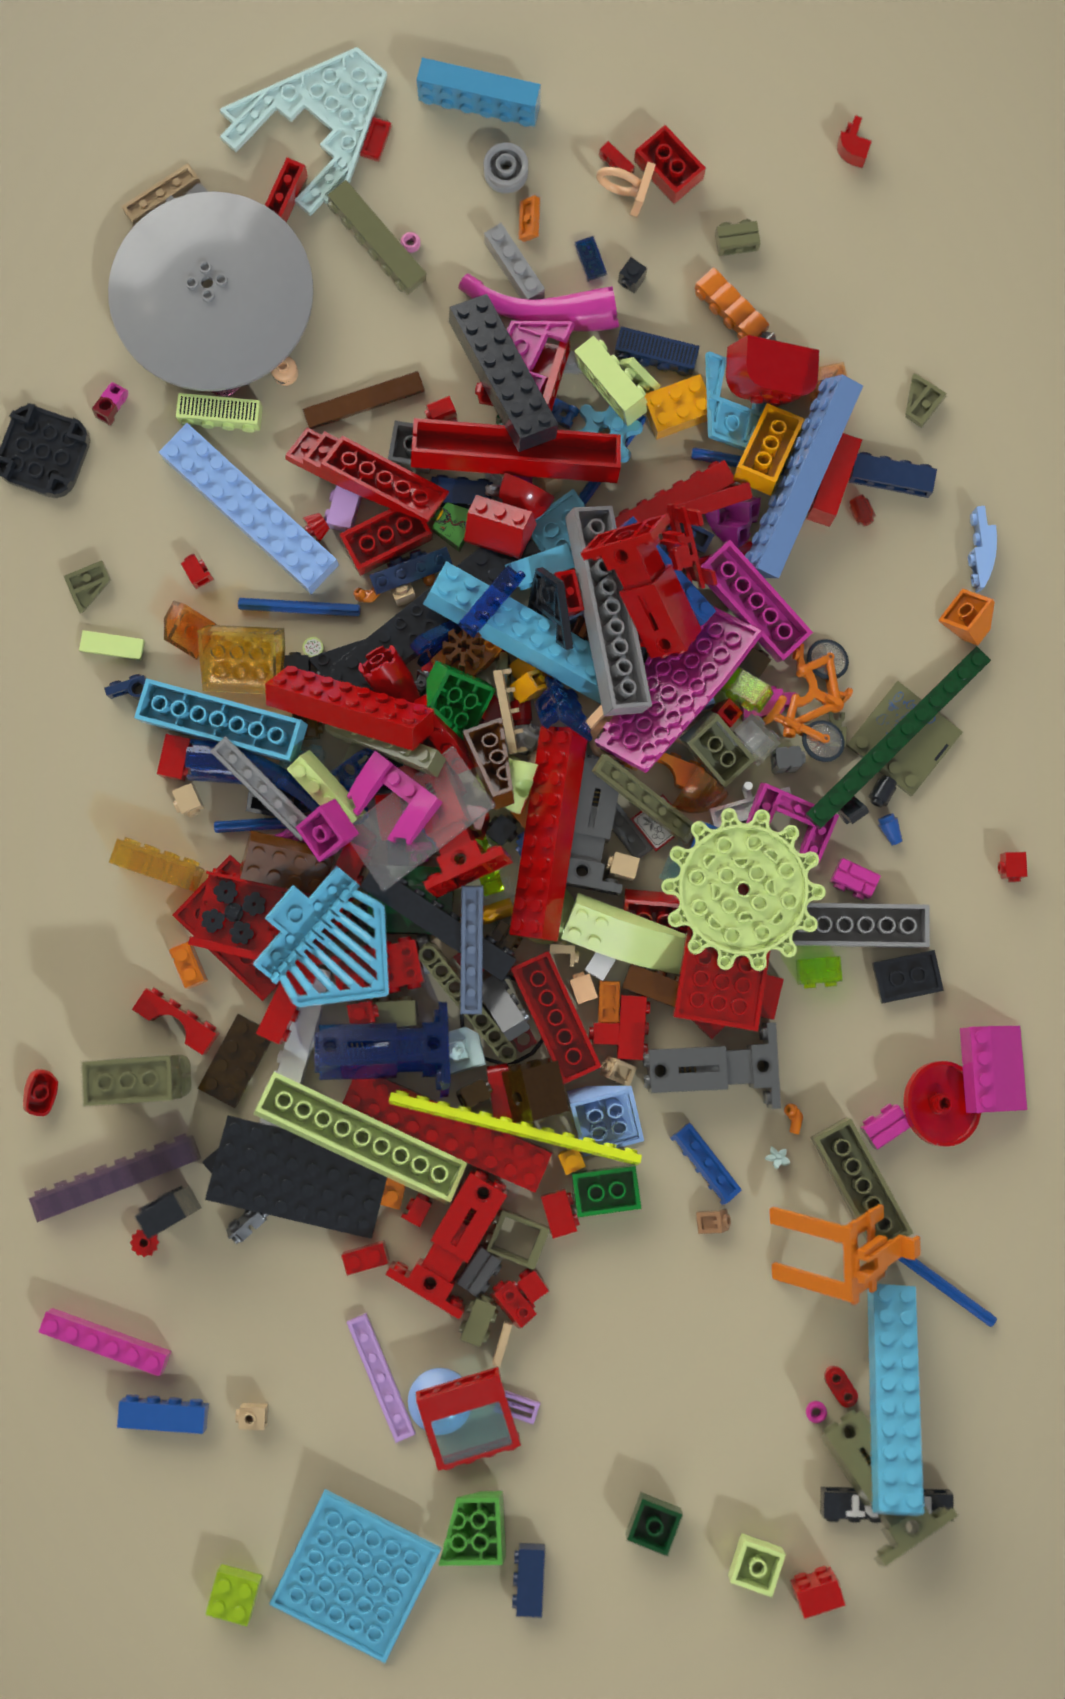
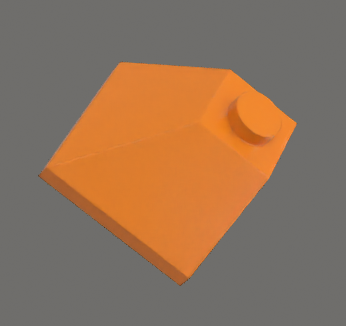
[939,589,995,646]

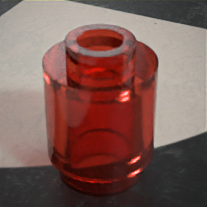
[849,494,876,527]

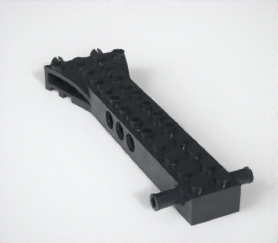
[308,538,541,691]

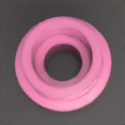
[400,232,421,253]

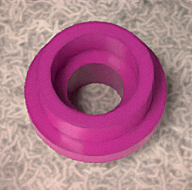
[805,1401,827,1423]

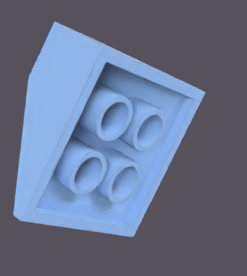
[567,1086,644,1157]

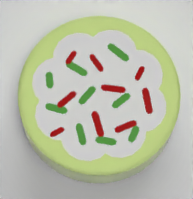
[303,637,324,658]

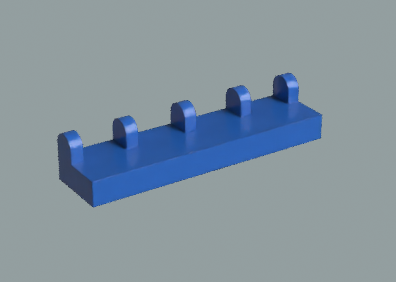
[670,1123,742,1205]

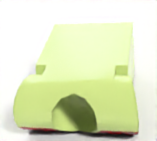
[473,752,539,814]

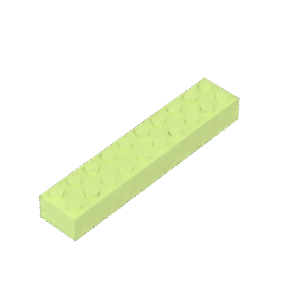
[253,1072,467,1205]

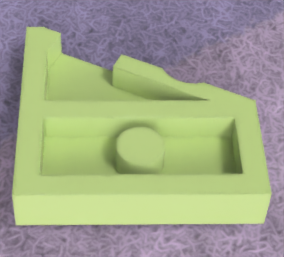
[618,357,661,393]

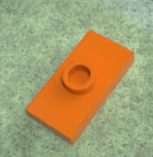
[598,981,620,1023]

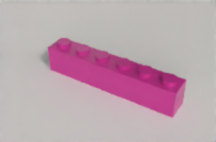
[38,1308,172,1376]

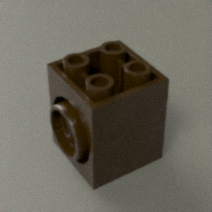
[501,1058,570,1122]

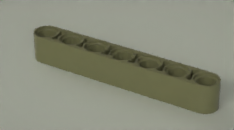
[419,942,517,1063]

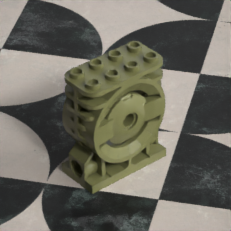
[81,1055,192,1106]

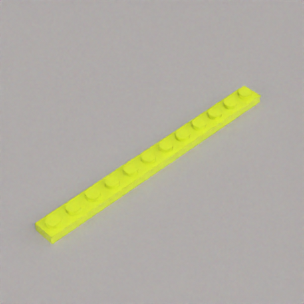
[389,1090,642,1166]

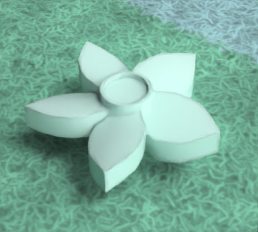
[765,1146,791,1170]

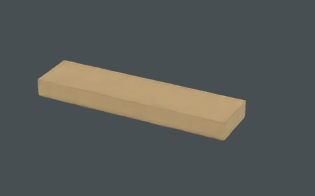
[121,163,200,225]

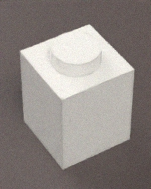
[584,952,616,981]

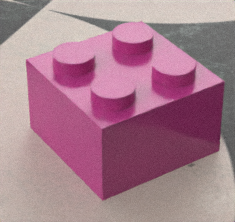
[295,799,359,862]

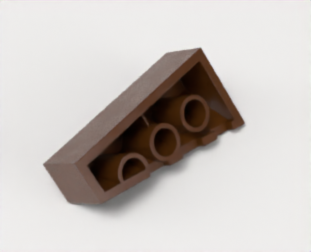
[463,717,515,810]

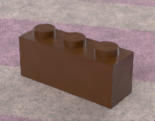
[621,964,679,1007]

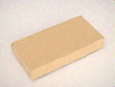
[492,1320,512,1367]

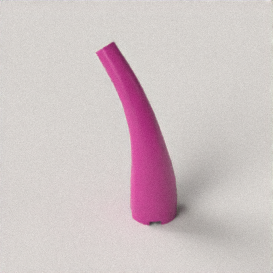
[458,273,619,332]

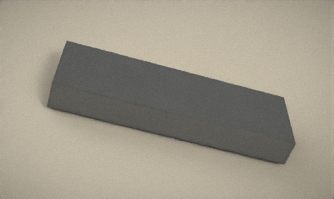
[612,803,653,859]

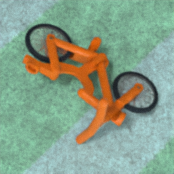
[760,639,853,762]

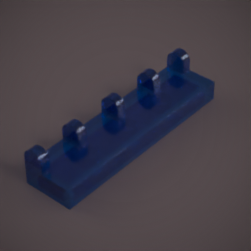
[457,565,526,638]

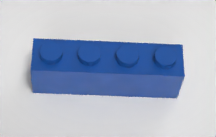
[117,1394,209,1434]

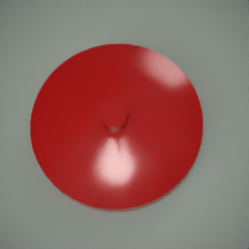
[903,1061,981,1147]

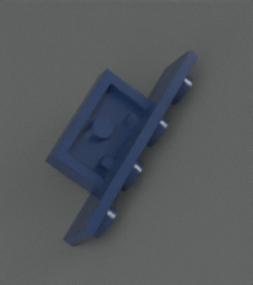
[369,547,453,595]

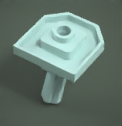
[438,1027,486,1076]

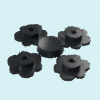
[201,880,266,944]

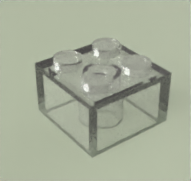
[733,714,781,766]

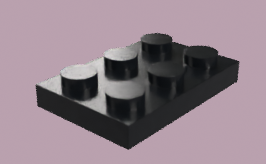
[872,950,944,1004]

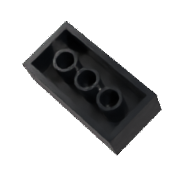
[135,1185,202,1240]

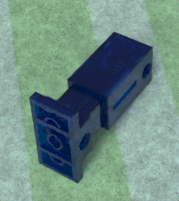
[314,1002,451,1097]

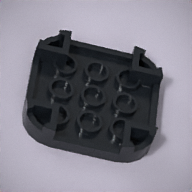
[0,403,90,498]

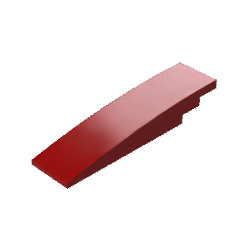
[285,427,449,522]

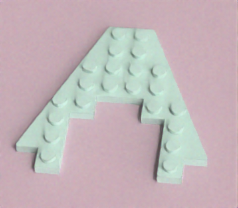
[220,47,387,216]

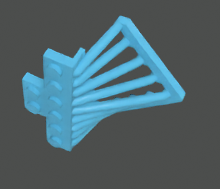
[253,866,389,1007]

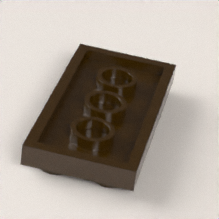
[197,1014,271,1108]

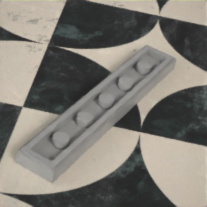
[210,736,306,841]

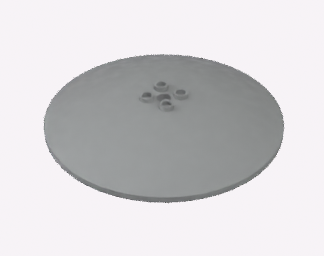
[108,192,313,391]

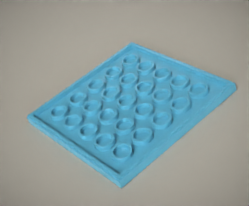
[269,1489,442,1663]

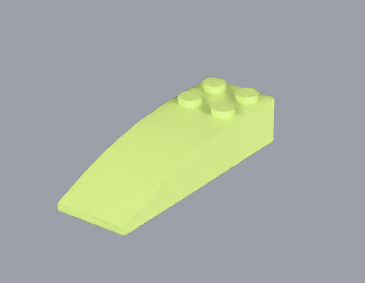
[561,893,686,975]

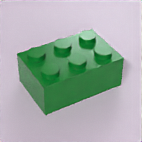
[572,1164,642,1218]

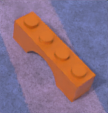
[620,752,704,794]

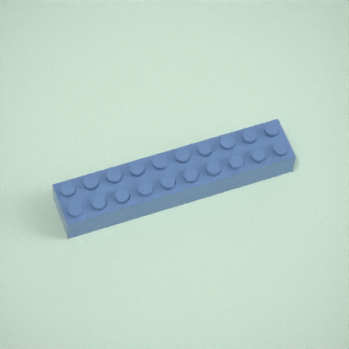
[745,374,863,578]

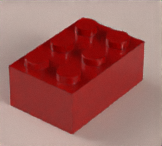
[634,125,706,204]

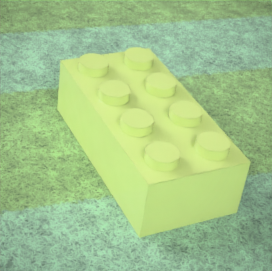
[574,335,647,427]

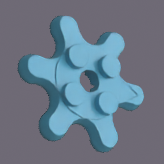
[579,404,643,463]

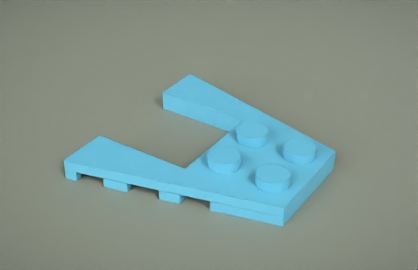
[705,351,767,450]

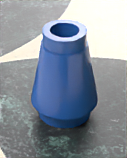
[878,813,903,846]

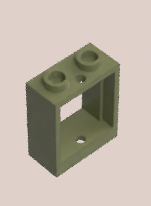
[484,1208,550,1270]

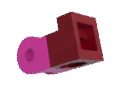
[92,382,128,426]

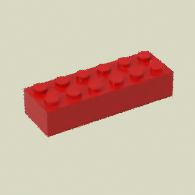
[511,951,602,1084]

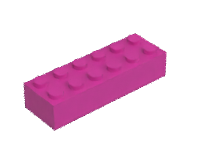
[701,540,813,663]

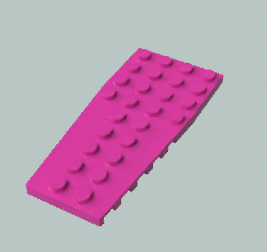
[595,606,762,773]

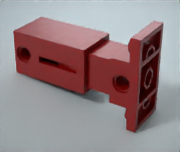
[580,513,702,658]
[399,761,513,898]
[385,1168,508,1319]

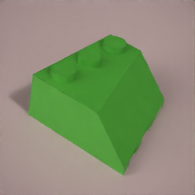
[438,1491,506,1566]

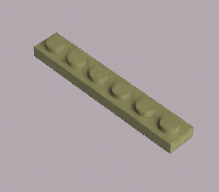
[591,754,693,844]

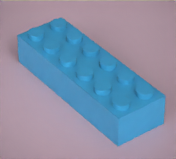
[416,57,541,127]

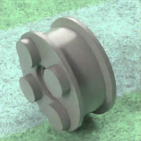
[484,143,528,193]

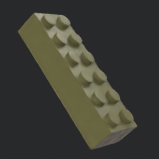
[810,1117,913,1242]

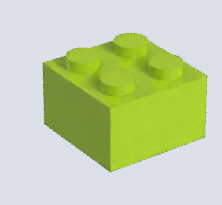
[205,1564,263,1626]

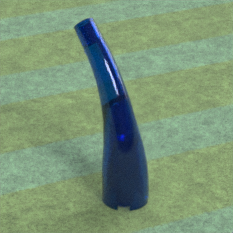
[185,739,320,812]

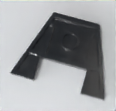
[527,567,573,650]

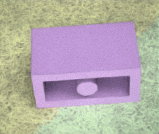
[324,485,362,532]

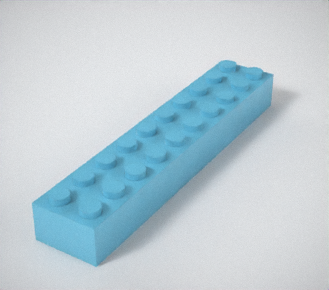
[423,561,601,704]
[867,1284,924,1516]

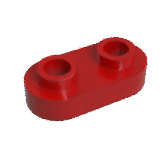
[824,1366,858,1408]

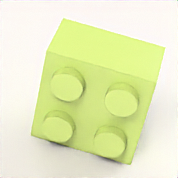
[728,1533,786,1597]

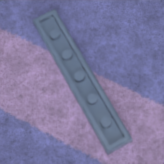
[460,885,483,1014]

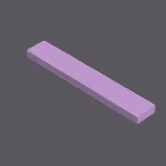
[346,1313,416,1443]

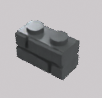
[770,746,806,774]
[456,1245,502,1297]

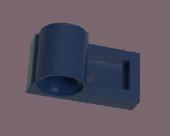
[104,674,148,700]

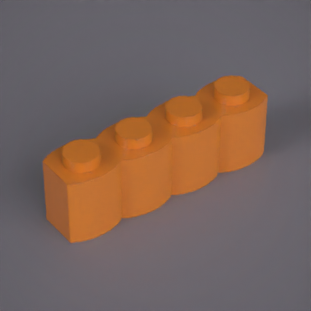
[695,267,769,340]

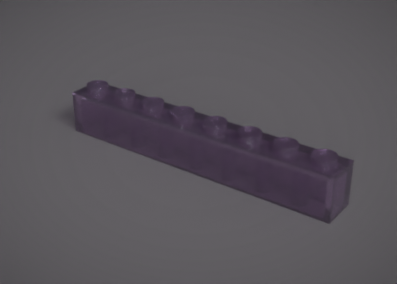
[29,1133,202,1222]

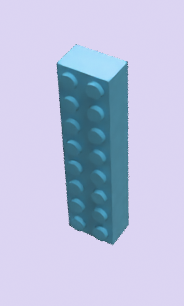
[134,678,308,763]

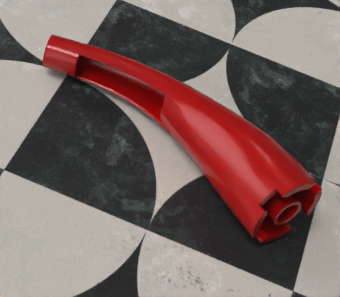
[358,645,468,797]

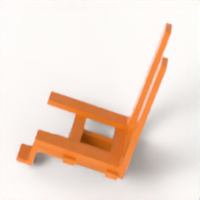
[769,1204,921,1305]

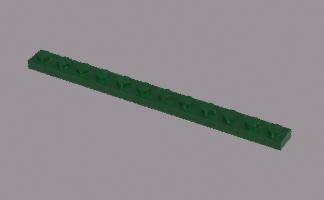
[805,646,991,830]

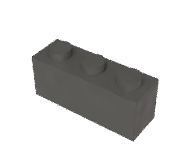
[482,975,530,1042]

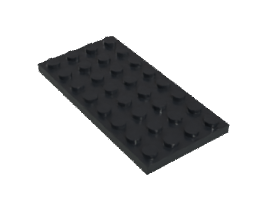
[205,1115,387,1239]

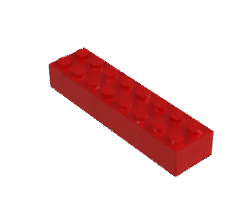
[265,666,434,751]

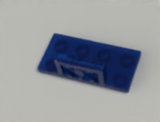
[534,676,593,742]

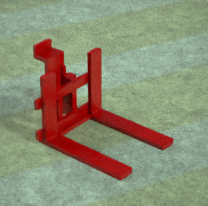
[660,482,753,589]

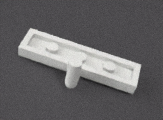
[709,781,791,828]

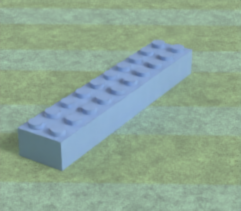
[159,423,339,594]

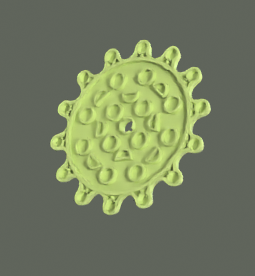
[661,808,826,971]

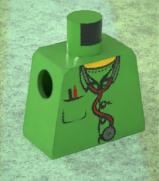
[431,503,469,552]

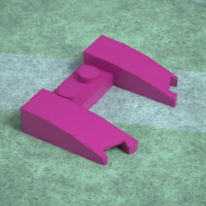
[347,751,443,845]
[746,783,839,863]

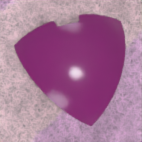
[705,497,761,548]

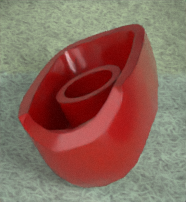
[23,1069,58,1116]

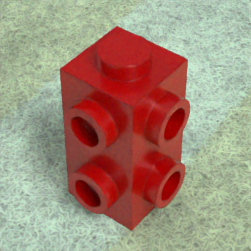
[490,1280,537,1328]

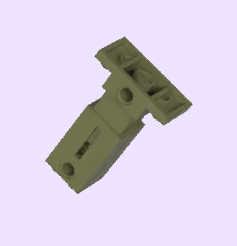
[821,1410,958,1567]

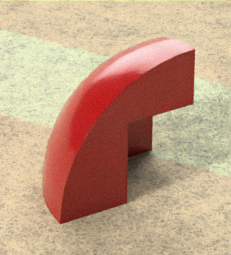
[499,473,555,519]

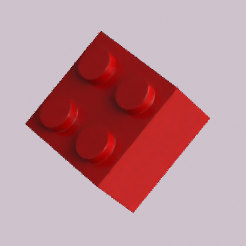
[790,1566,846,1619]

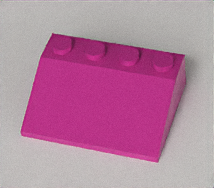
[960,1026,1027,1113]

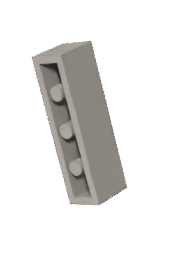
[484,223,545,300]

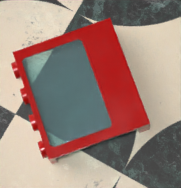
[416,1367,521,1471]

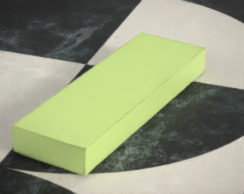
[79,630,145,661]

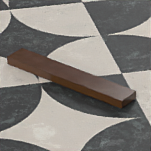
[303,371,425,429]

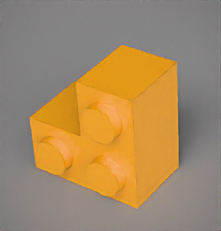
[509,658,557,703]

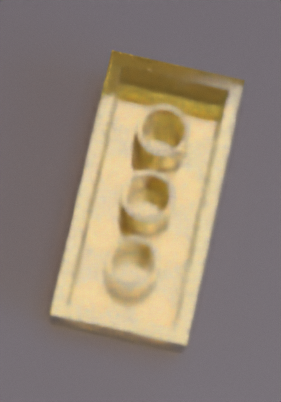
[108,837,204,892]

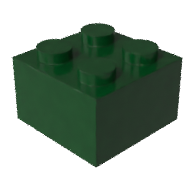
[625,1492,683,1557]

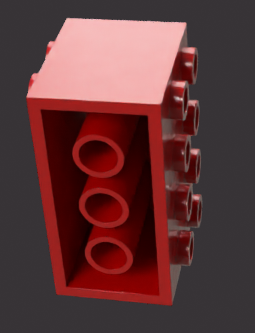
[331,936,426,1003]

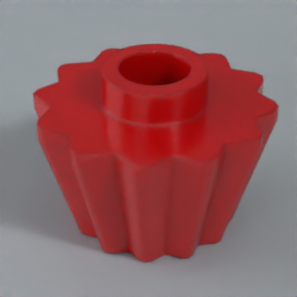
[303,513,330,542]
[130,1229,160,1258]

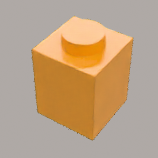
[558,1149,586,1175]

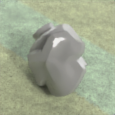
[505,724,540,755]

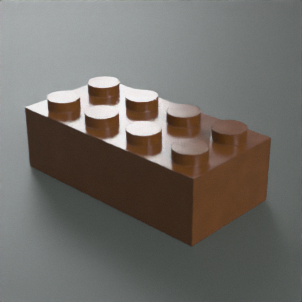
[240,830,334,894]

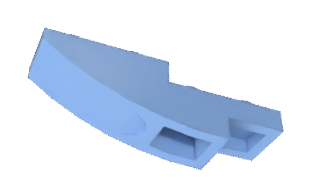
[968,506,997,592]

